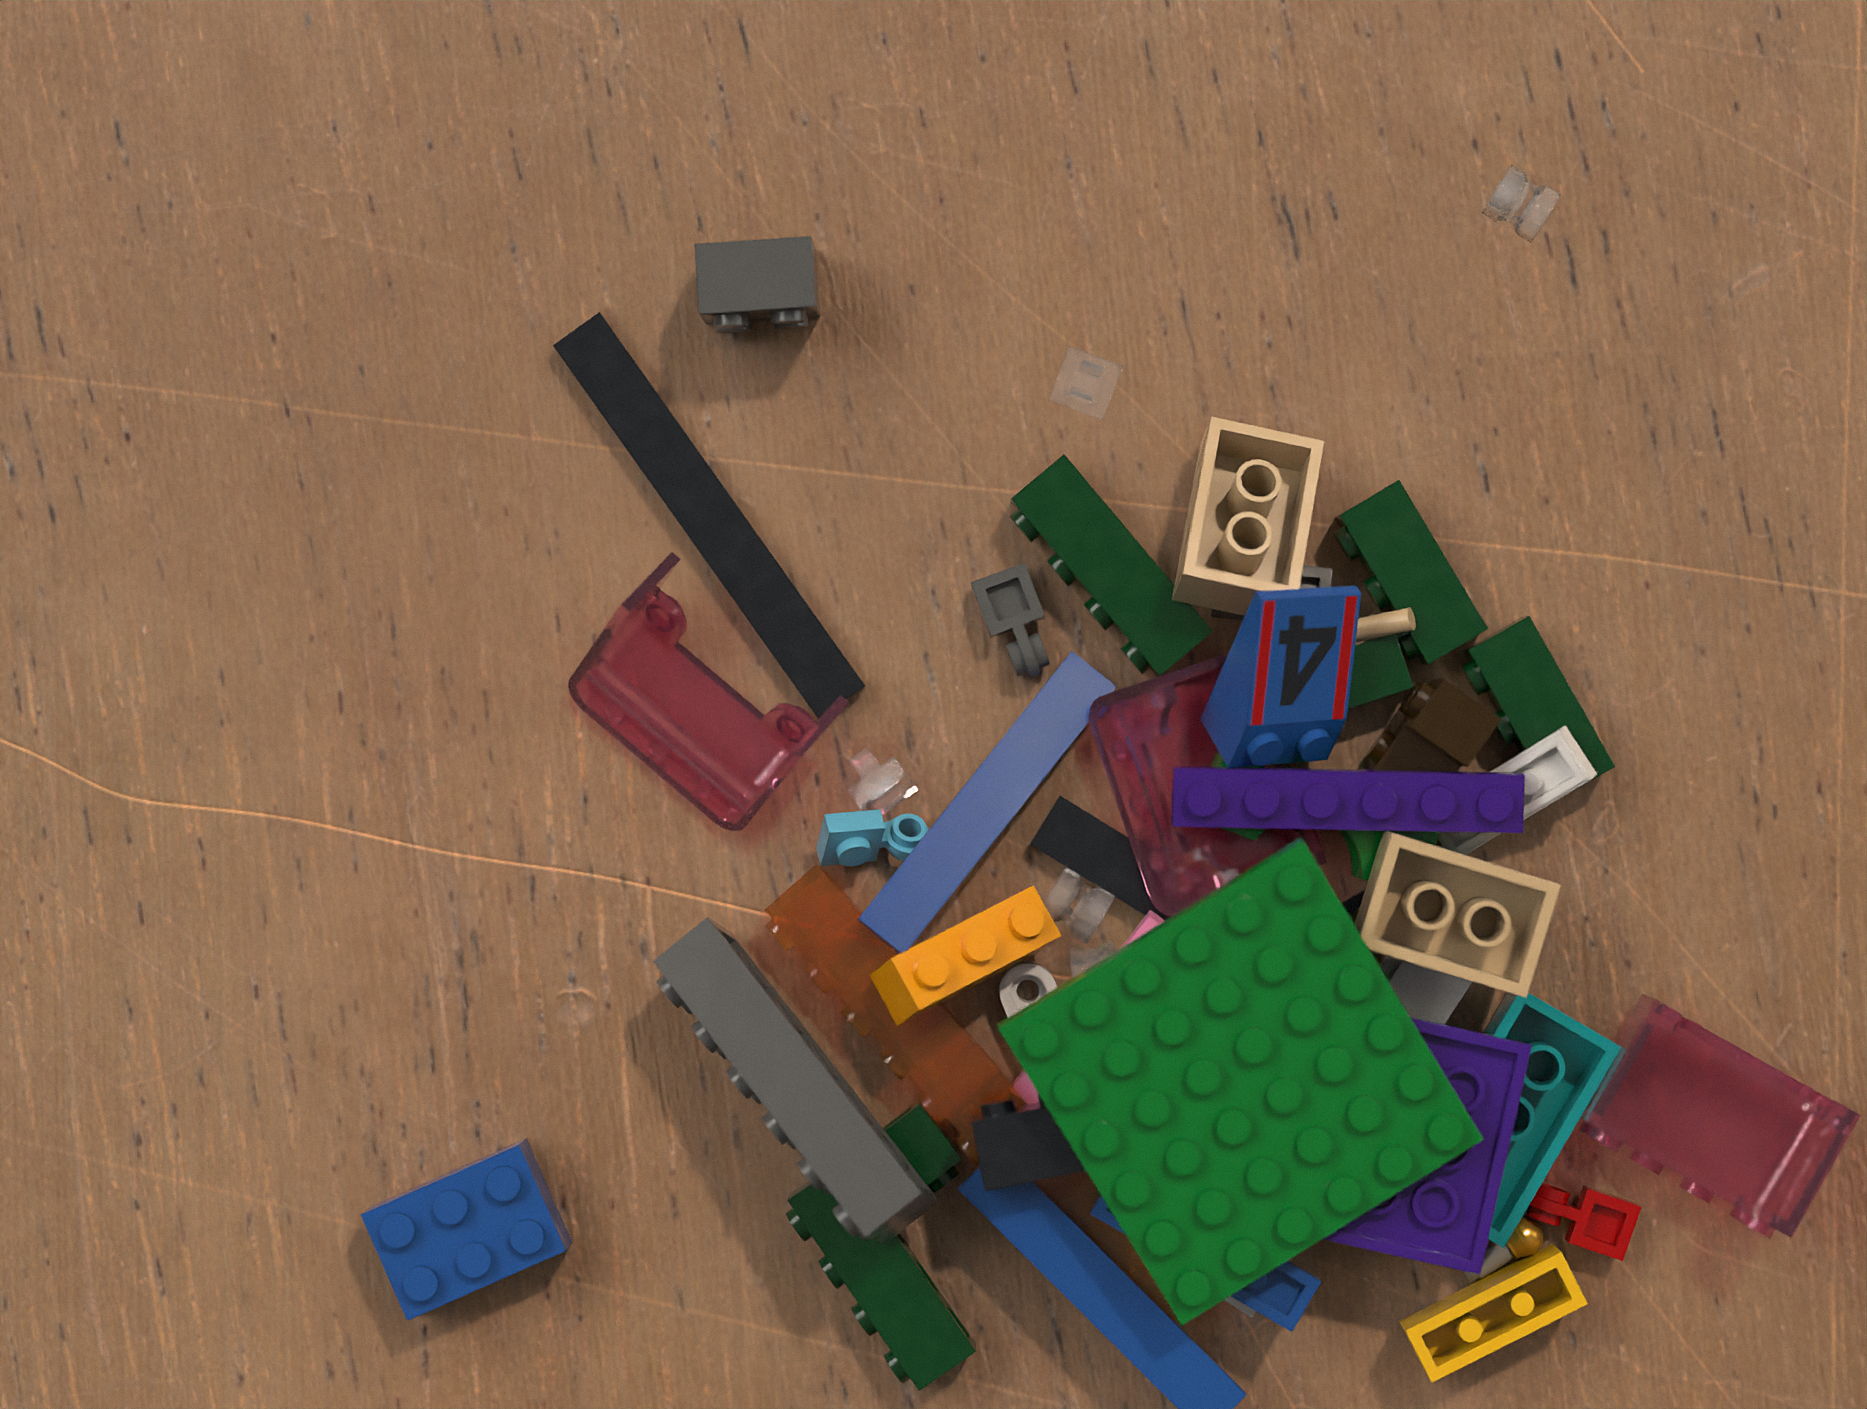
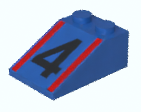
[1200,586,1361,768]

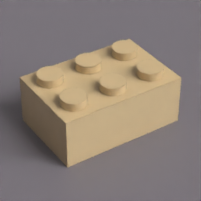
[1172,416,1324,616]
[1355,831,1561,998]

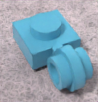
[816,809,929,867]

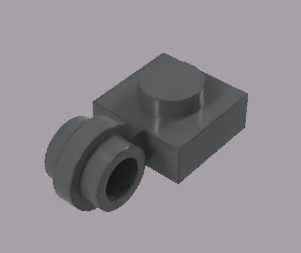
[971,563,1050,678]

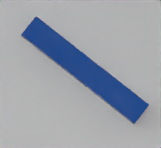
[857,651,1117,954]
[958,1167,1247,1409]

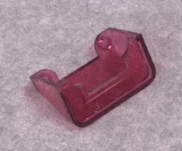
[1089,652,1327,916]

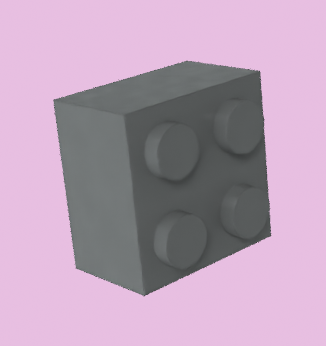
[694,236,820,334]

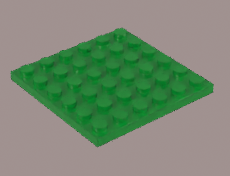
[997,838,1484,1325]

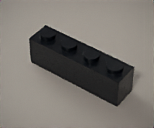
[970,1093,1086,1191]

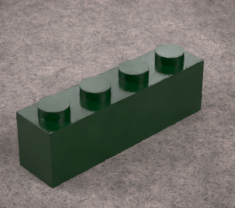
[1009,454,1213,676]
[786,1181,976,1391]

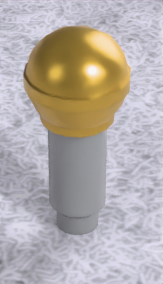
[1463,1217,1543,1282]

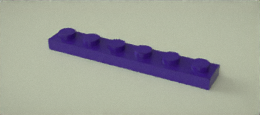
[1171,766,1525,833]

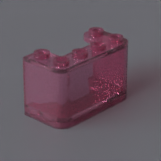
[1578,994,1861,1239]

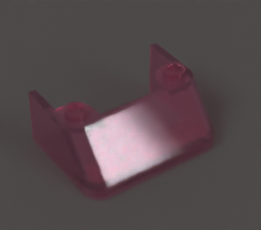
[568,552,849,831]

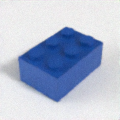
[361,1138,573,1321]

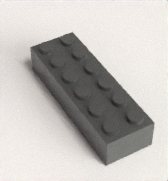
[653,917,939,1244]

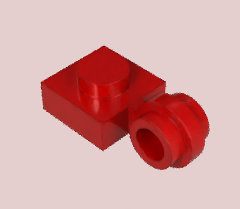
[1526,1182,1642,1261]

